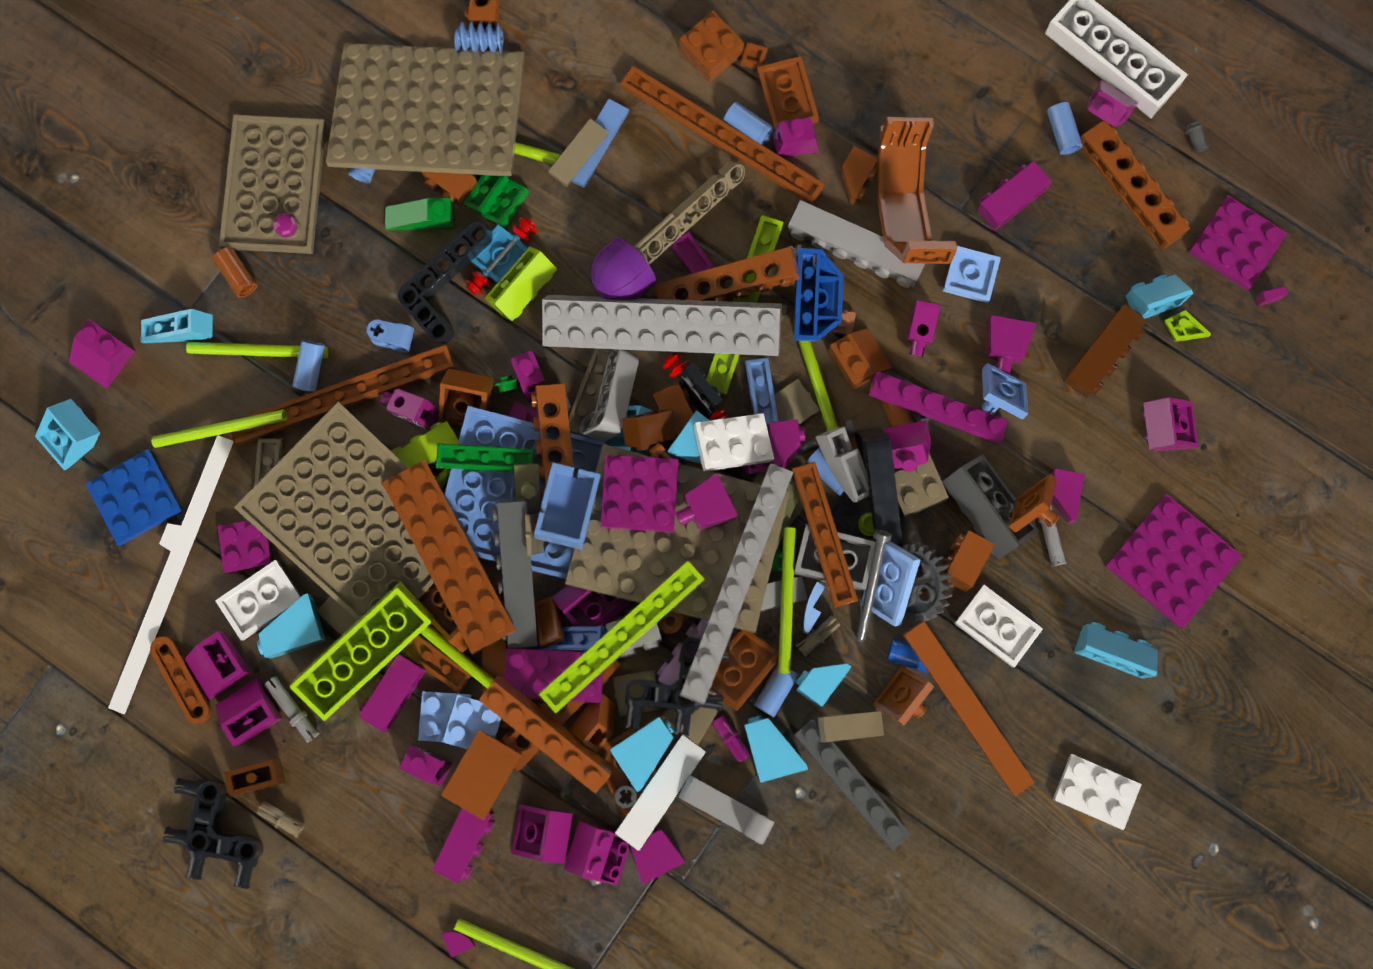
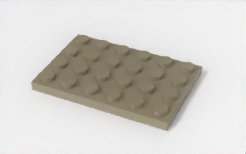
[219,115,326,254]

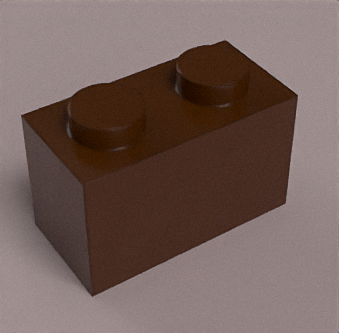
[622,410,677,451]
[225,759,286,796]

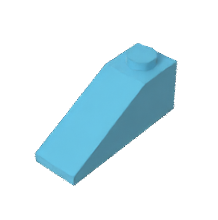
[141,309,213,343]

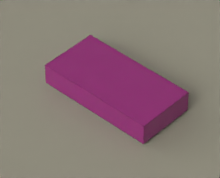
[670,231,715,275]

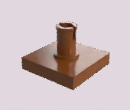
[1008,474,1059,533]
[872,666,934,726]

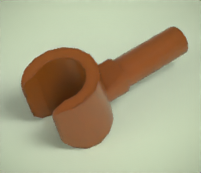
[649,444,681,469]

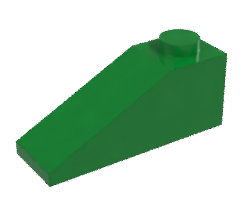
[385,198,455,230]

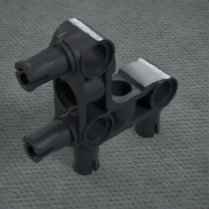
[624,637,730,736]
[163,778,264,889]

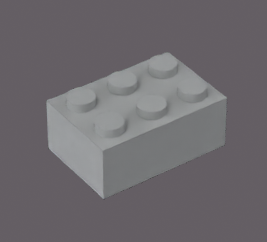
[794,524,876,592]

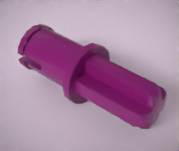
[711,715,750,762]

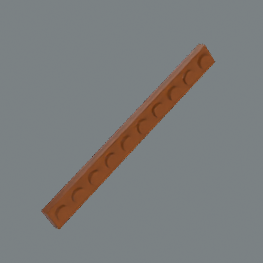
[620,66,825,205]
[226,345,455,448]

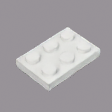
[693,413,774,472]
[215,560,301,641]
[954,585,1043,668]
[1053,754,1141,830]

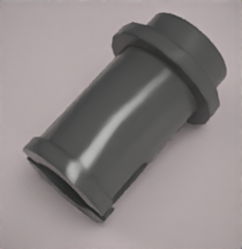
[1185,121,1210,153]

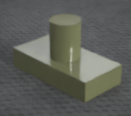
[514,463,541,513]

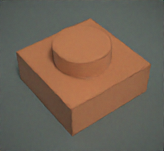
[829,310,856,336]

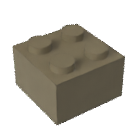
[894,454,949,519]

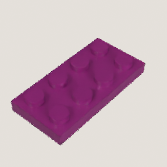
[504,649,604,703]

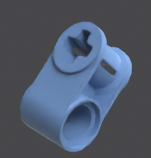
[367,320,415,352]

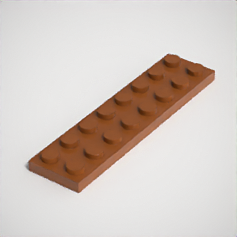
[382,460,516,654]

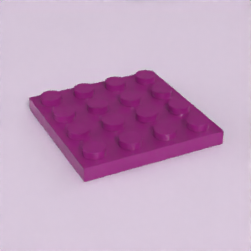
[1105,494,1242,629]

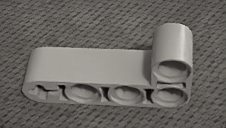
[579,349,639,442]
[678,775,775,845]

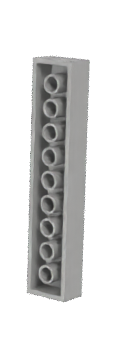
[542,295,782,356]

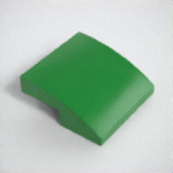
[463,175,530,229]

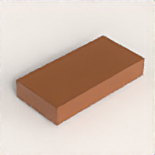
[534,595,565,649]

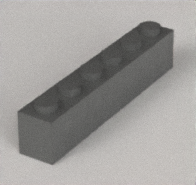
[493,499,537,648]
[794,719,911,851]

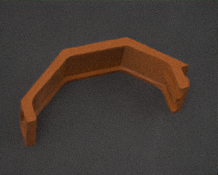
[876,117,957,264]

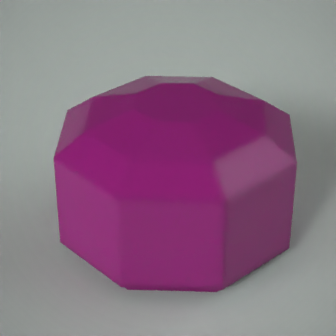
[273,213,298,238]

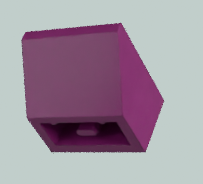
[184,631,251,700]
[215,678,282,746]
[564,821,630,886]

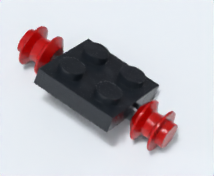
[663,353,727,421]

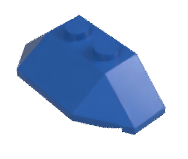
[794,248,844,342]

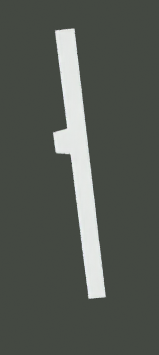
[108,435,234,714]

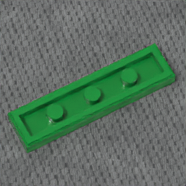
[436,443,534,473]

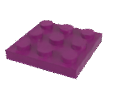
[1188,195,1287,291]
[601,455,678,533]

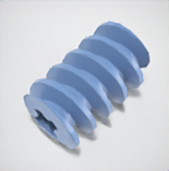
[455,22,504,53]

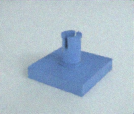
[982,363,1029,420]

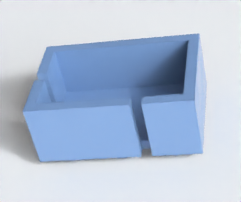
[534,462,601,550]

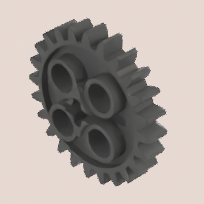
[900,543,953,623]

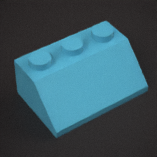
[1074,622,1158,679]

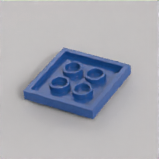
[85,449,183,546]

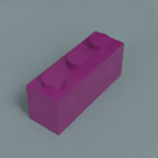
[977,161,1052,231]
[358,654,426,732]
[432,808,495,884]

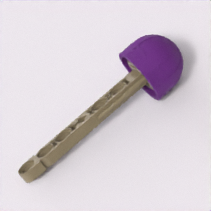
[591,161,745,300]

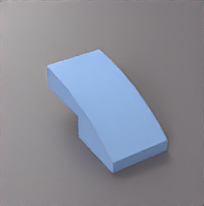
[803,582,825,635]

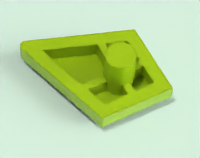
[1163,310,1211,342]

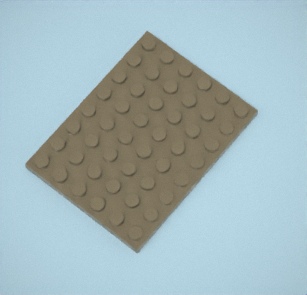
[326,43,525,176]
[234,402,434,621]
[565,444,790,633]

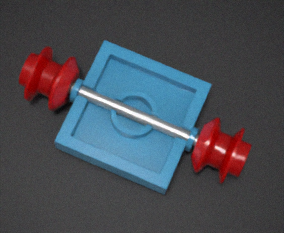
[465,217,537,295]

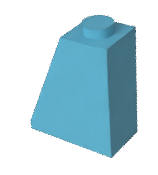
[667,411,710,464]
[257,594,326,659]
[744,715,808,783]
[610,717,674,792]

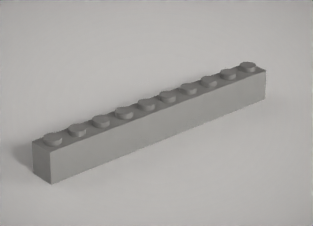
[680,463,793,705]

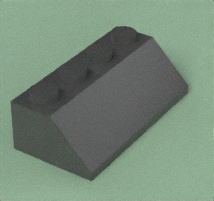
[942,454,1039,560]

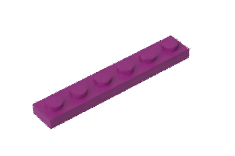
[869,371,1008,444]

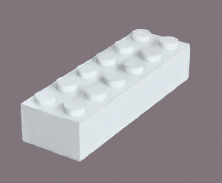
[1045,0,1188,118]

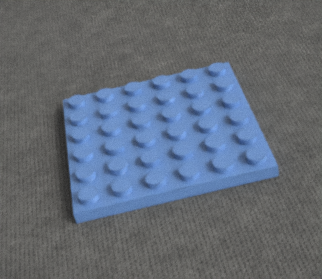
[444,406,607,579]

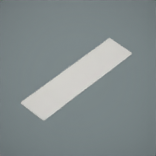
[616,735,705,851]

